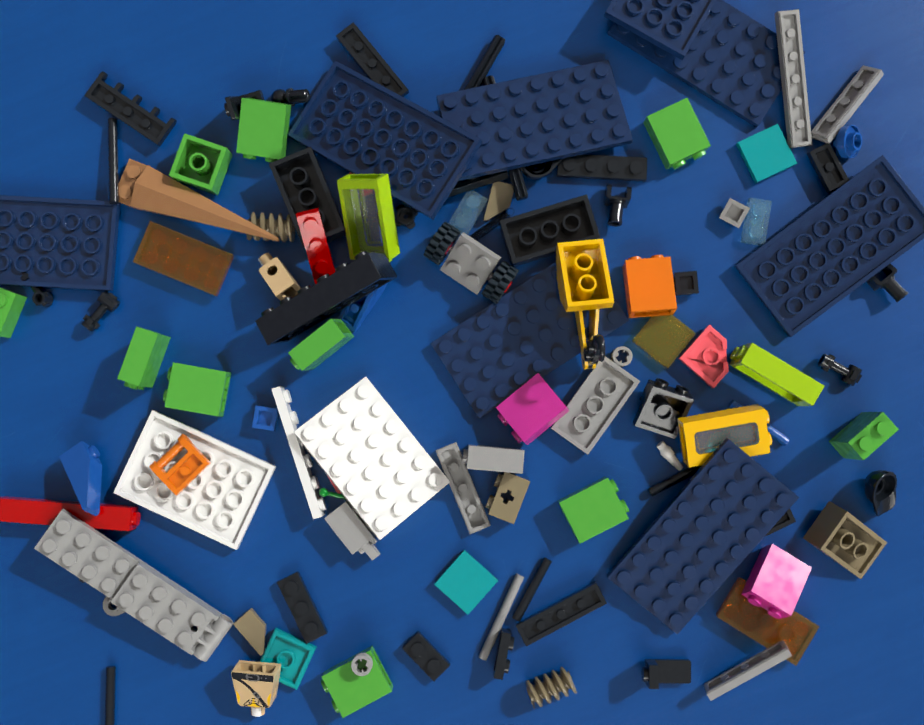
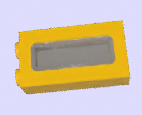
[677,404,772,468]

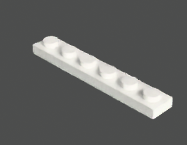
[272,386,327,519]

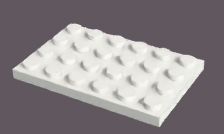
[294,377,450,540]
[113,410,276,550]

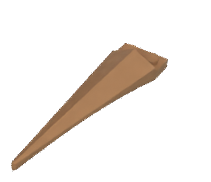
[118,158,280,241]

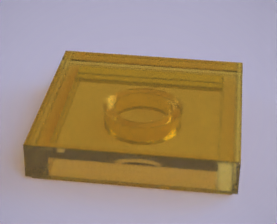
[632,315,696,368]

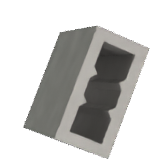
[463,444,525,474]

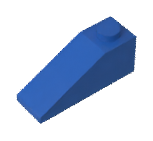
[338,283,388,333]
[59,441,102,516]

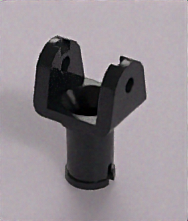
[604,184,632,227]
[866,264,908,303]

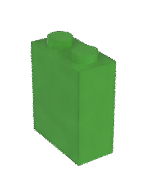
[236,98,291,163]
[643,98,711,170]
[288,318,355,371]
[117,326,171,390]
[163,362,231,417]
[829,412,899,460]
[557,477,629,544]
[321,646,393,718]

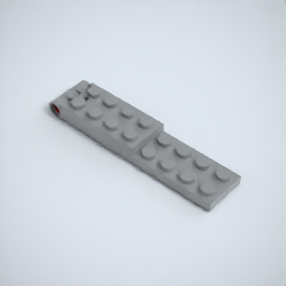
[34,509,234,662]

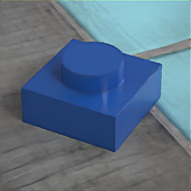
[252,405,279,431]

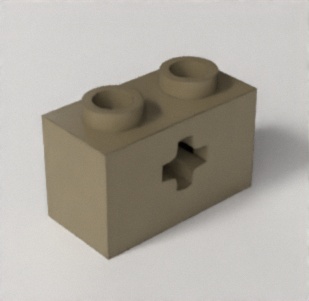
[486,472,530,524]

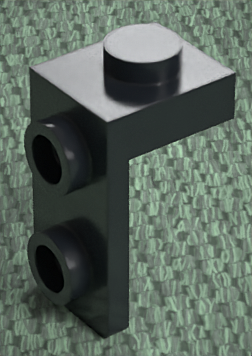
[224,90,264,120]
[642,659,691,689]

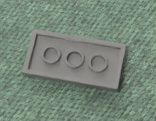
[551,356,640,455]

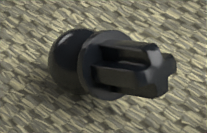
[271,88,311,106]

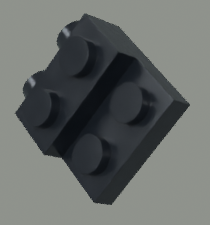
[633,378,694,439]

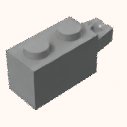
[324,501,381,561]

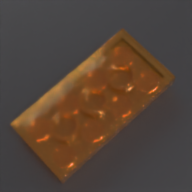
[133,221,234,296]
[715,577,820,666]

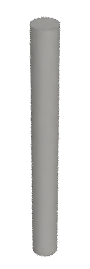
[478,573,524,661]

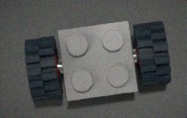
[423,222,519,304]

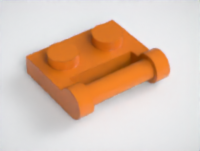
[149,434,211,495]

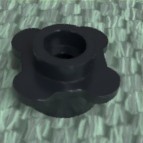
[395,205,418,229]

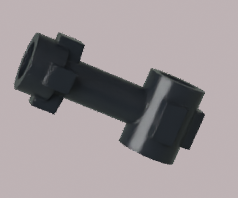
[21,272,54,307]
[81,291,121,332]
[818,354,862,386]

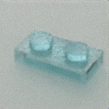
[449,190,488,235]
[741,197,772,246]

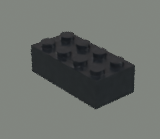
[269,147,346,249]
[499,194,600,267]

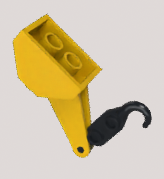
[556,239,614,370]

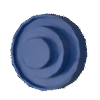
[834,125,862,158]

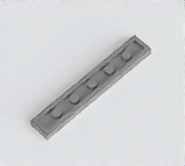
[775,9,812,148]

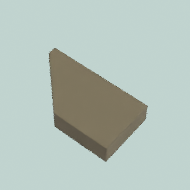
[484,181,514,222]
[233,608,266,656]

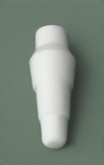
[656,441,683,471]

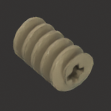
[246,212,295,242]
[526,666,577,710]

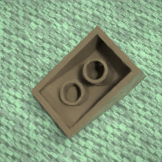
[803,501,887,579]

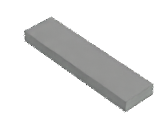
[811,65,884,144]
[435,442,491,534]
[704,640,792,701]

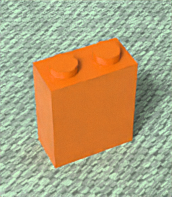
[622,255,677,318]

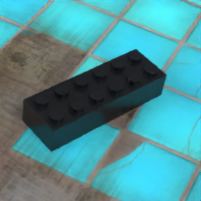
[255,251,397,345]

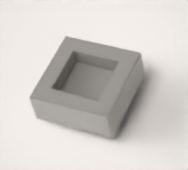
[719,198,750,228]

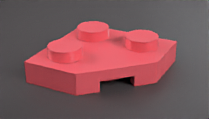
[678,325,729,388]

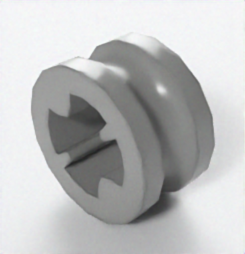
[611,346,633,367]
[351,653,373,676]

